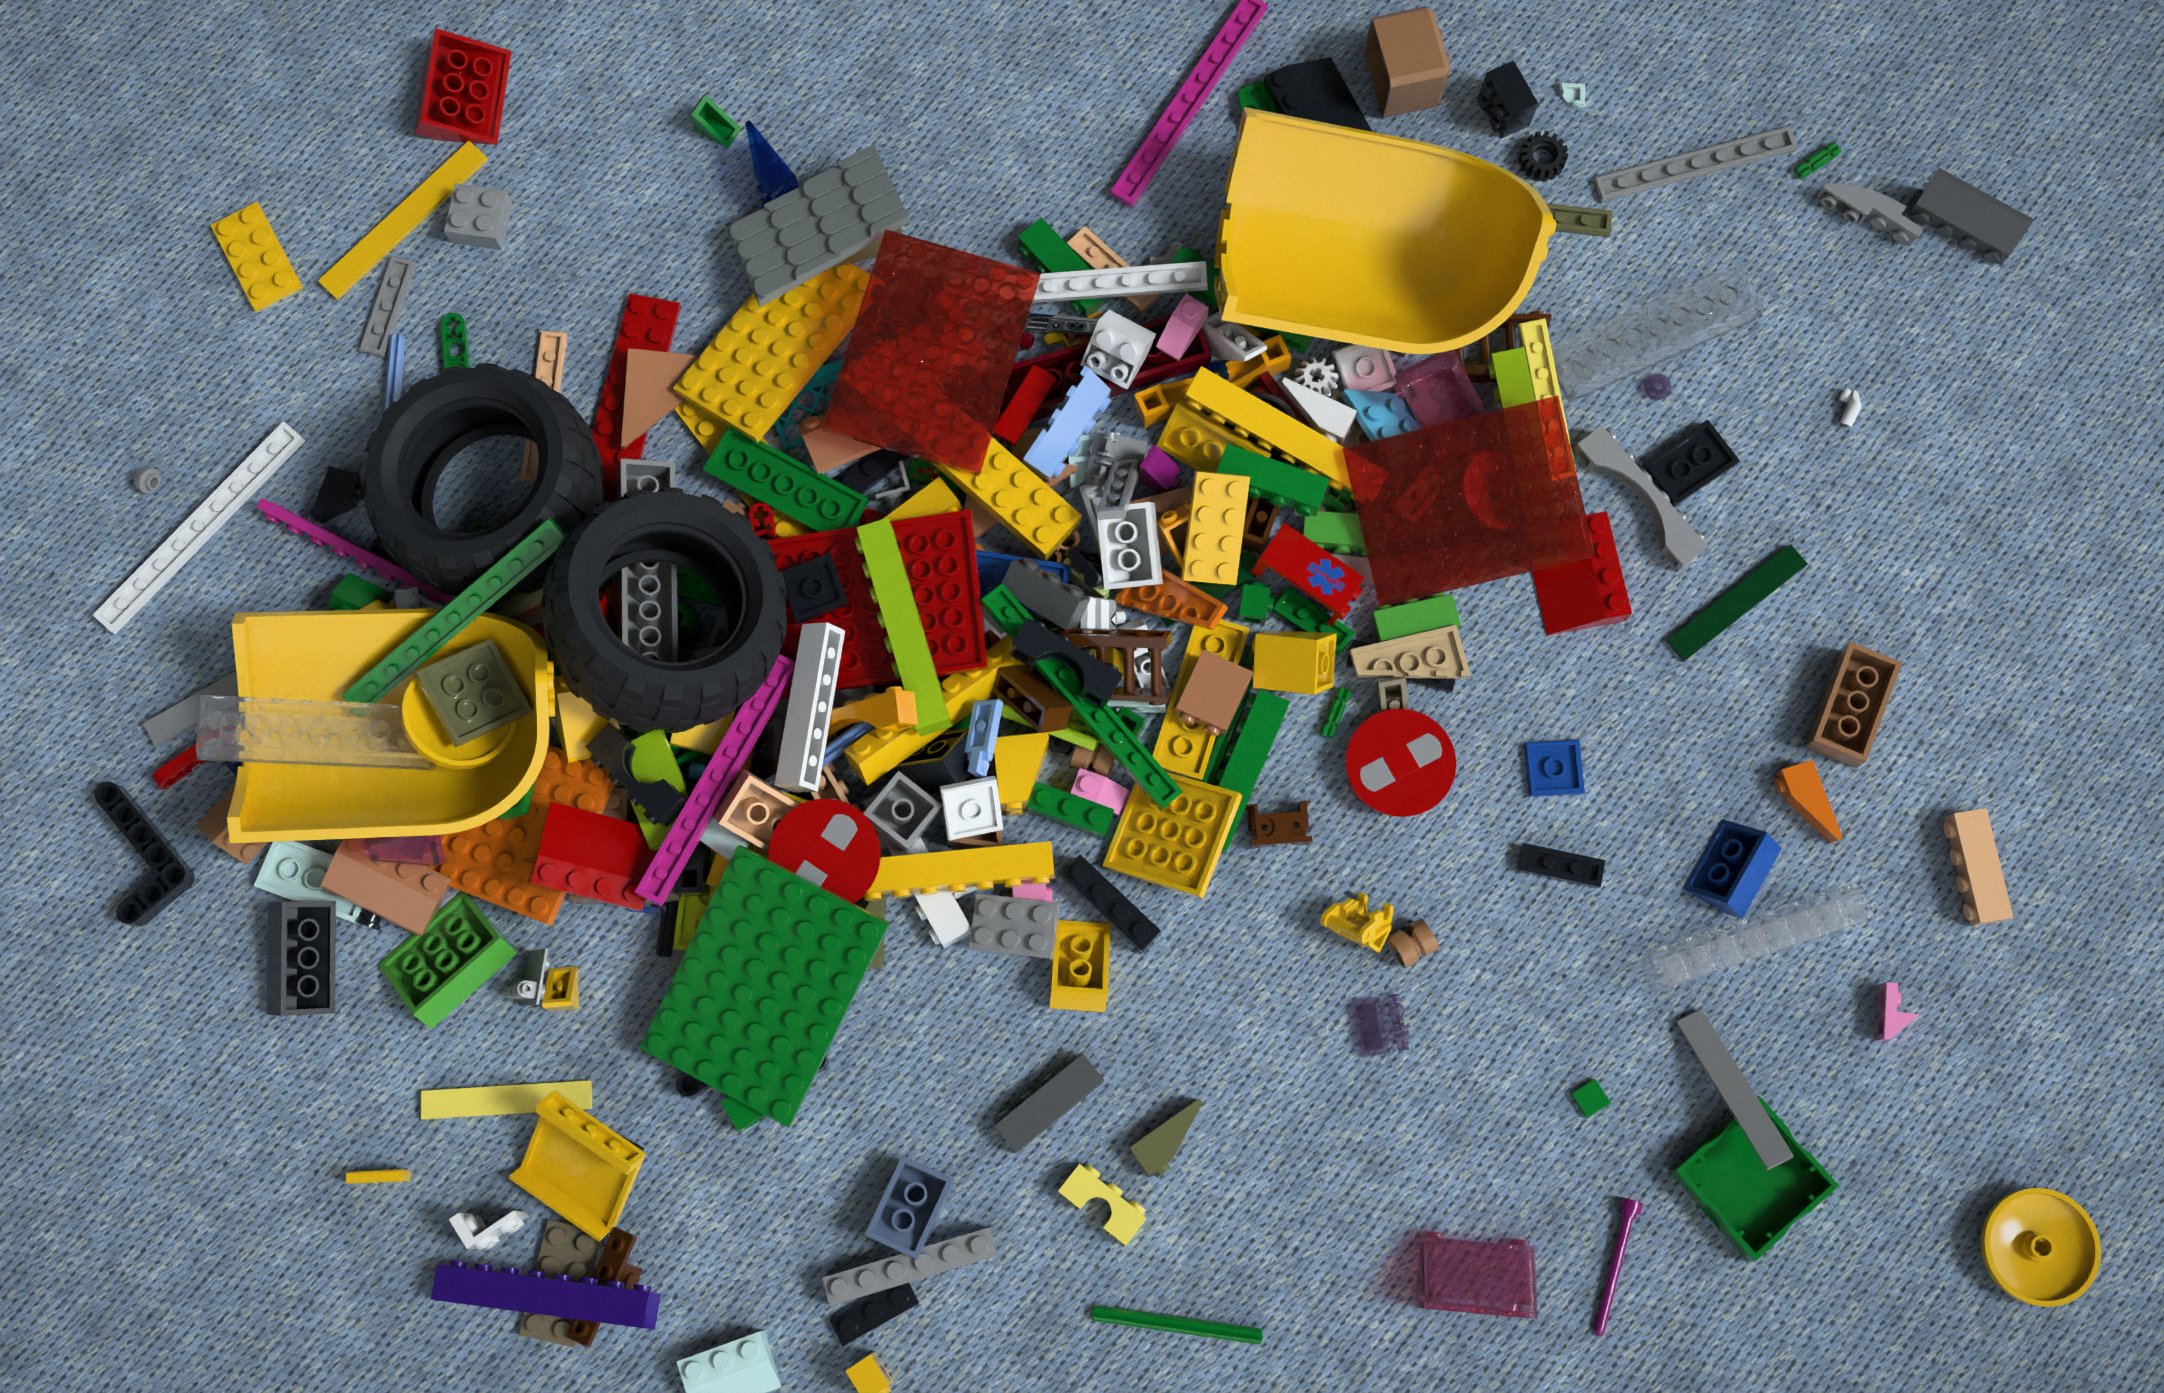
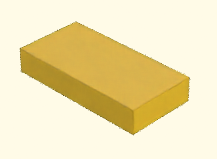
[346,1169,410,1184]

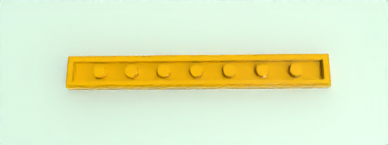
[318,141,488,300]

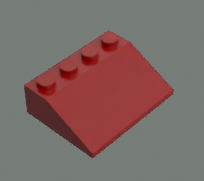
[413,28,512,145]
[1523,511,1632,636]
[527,801,656,911]

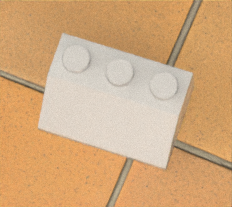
[1096,502,1163,590]

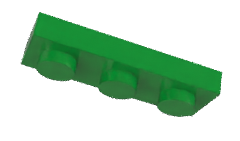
[1272,588,1355,656]

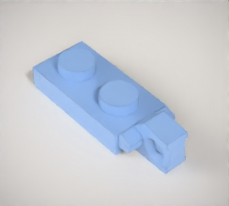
[965,699,1003,777]

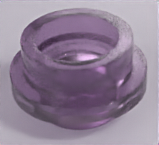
[1644,374,1671,400]

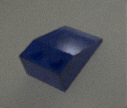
[745,120,799,206]

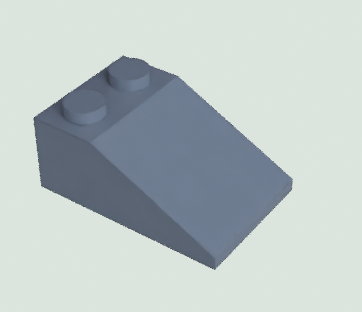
[865,1155,955,1260]

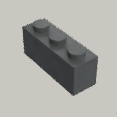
[1002,558,1091,630]

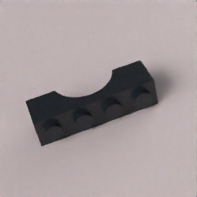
[1007,618,1124,709]
[585,723,687,827]
[1061,854,1161,955]

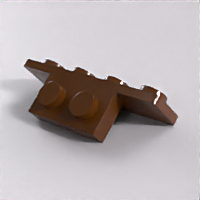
[567,1227,643,1347]

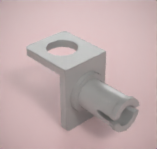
[874,460,911,513]

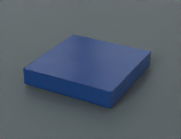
[1524,739,1585,797]

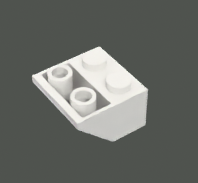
[1080,310,1156,389]

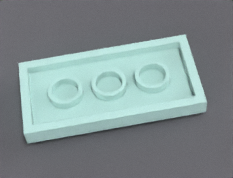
[254,841,364,924]

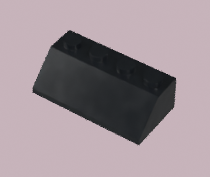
[267,901,336,1016]

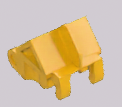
[1320,892,1394,953]

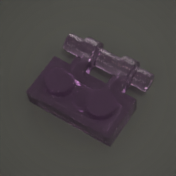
[1351,994,1410,1058]

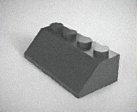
[1908,168,2034,265]

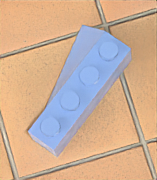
[1023,366,1112,482]

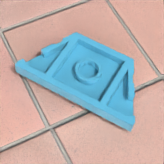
[1341,389,1427,476]

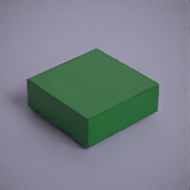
[1571,1079,1611,1118]

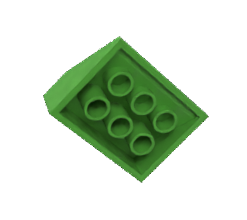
[378,891,517,1029]

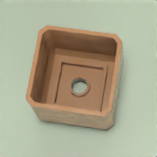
[1364,6,1450,118]

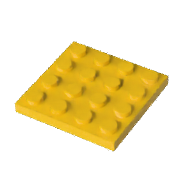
[1102,772,1242,899]

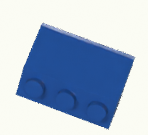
[1683,819,1782,919]

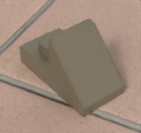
[1375,676,1409,712]

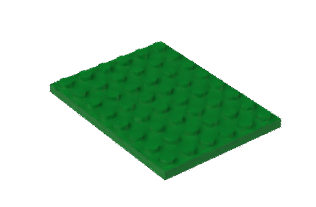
[640,845,890,1128]

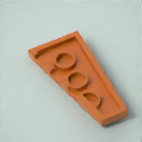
[1114,567,1228,630]

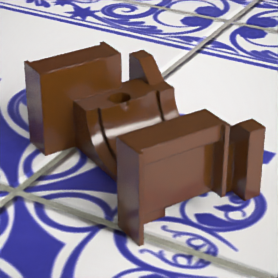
[1245,800,1312,849]

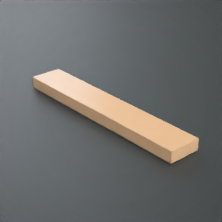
[521,331,568,482]

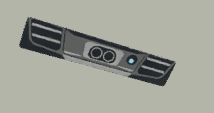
[1024,313,1099,335]

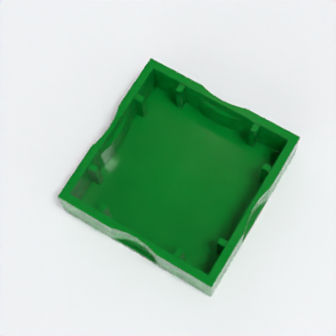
[1669,1096,1839,1262]

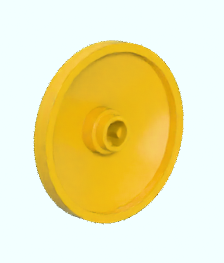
[400,677,517,769]
[1980,1188,2101,1307]

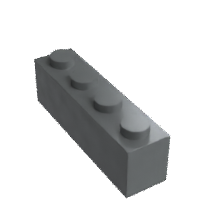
[995,1054,1104,1154]

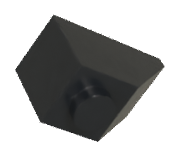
[310,466,365,523]

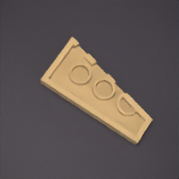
[1350,625,1471,679]

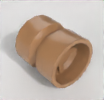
[1071,744,1116,778]
[1386,918,1439,969]

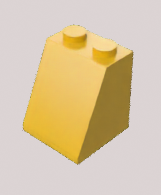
[1251,630,1336,695]
[554,675,620,763]
[994,732,1049,816]

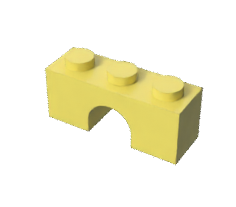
[1058,1163,1147,1246]

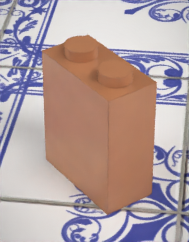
[1175,649,1253,736]

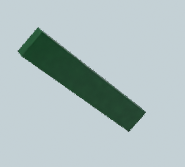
[1666,544,1808,662]

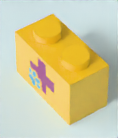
[846,1352,894,1393]

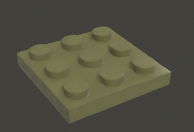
[414,638,532,748]

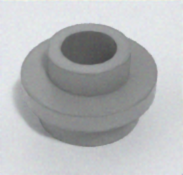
[134,467,160,494]

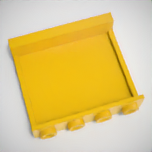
[509,1090,646,1242]

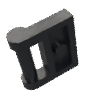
[1064,546,1123,594]

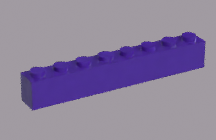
[430,1260,661,1330]

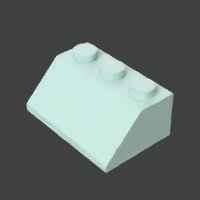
[677,1331,782,1393]

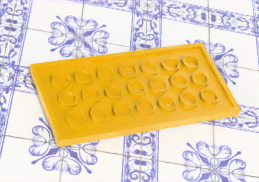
[673,263,886,443]

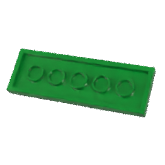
[703,426,869,533]

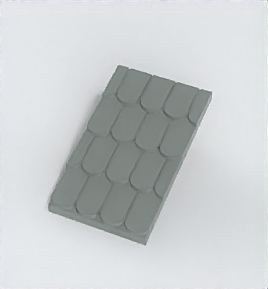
[728,144,909,307]

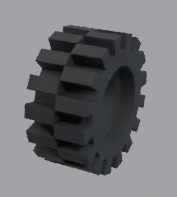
[1519,131,1568,182]

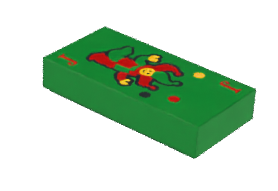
[907,453,960,493]

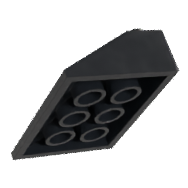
[1263,57,1373,132]

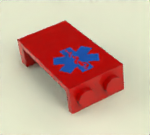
[1251,523,1365,627]

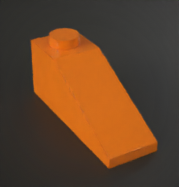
[1774,760,1843,844]

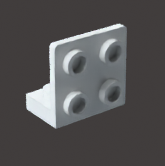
[449,1211,529,1251]

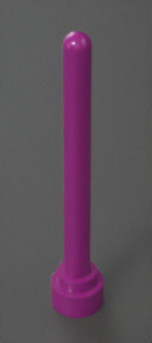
[1593,1197,1643,1336]

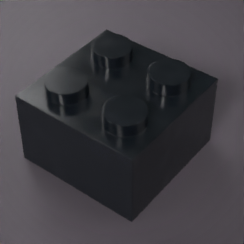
[1478,60,1538,138]

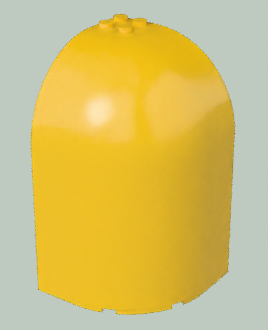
[1214,107,1556,354]
[227,608,555,843]

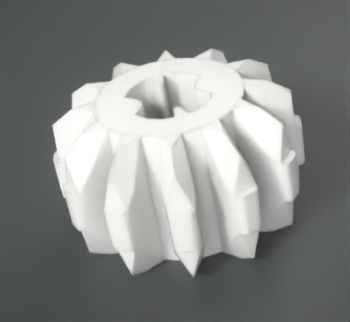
[1293,356,1338,398]

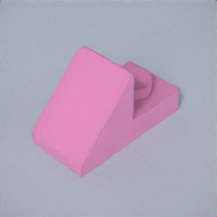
[1876,982,1919,1041]

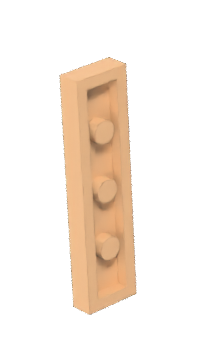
[1067,226,1160,315]

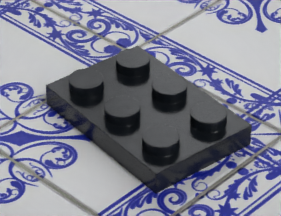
[1642,420,1740,507]

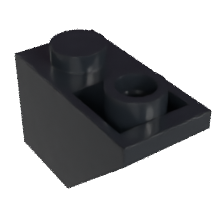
[674,841,710,897]

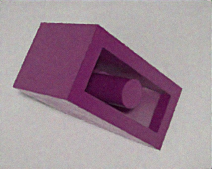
[1139,444,1182,494]

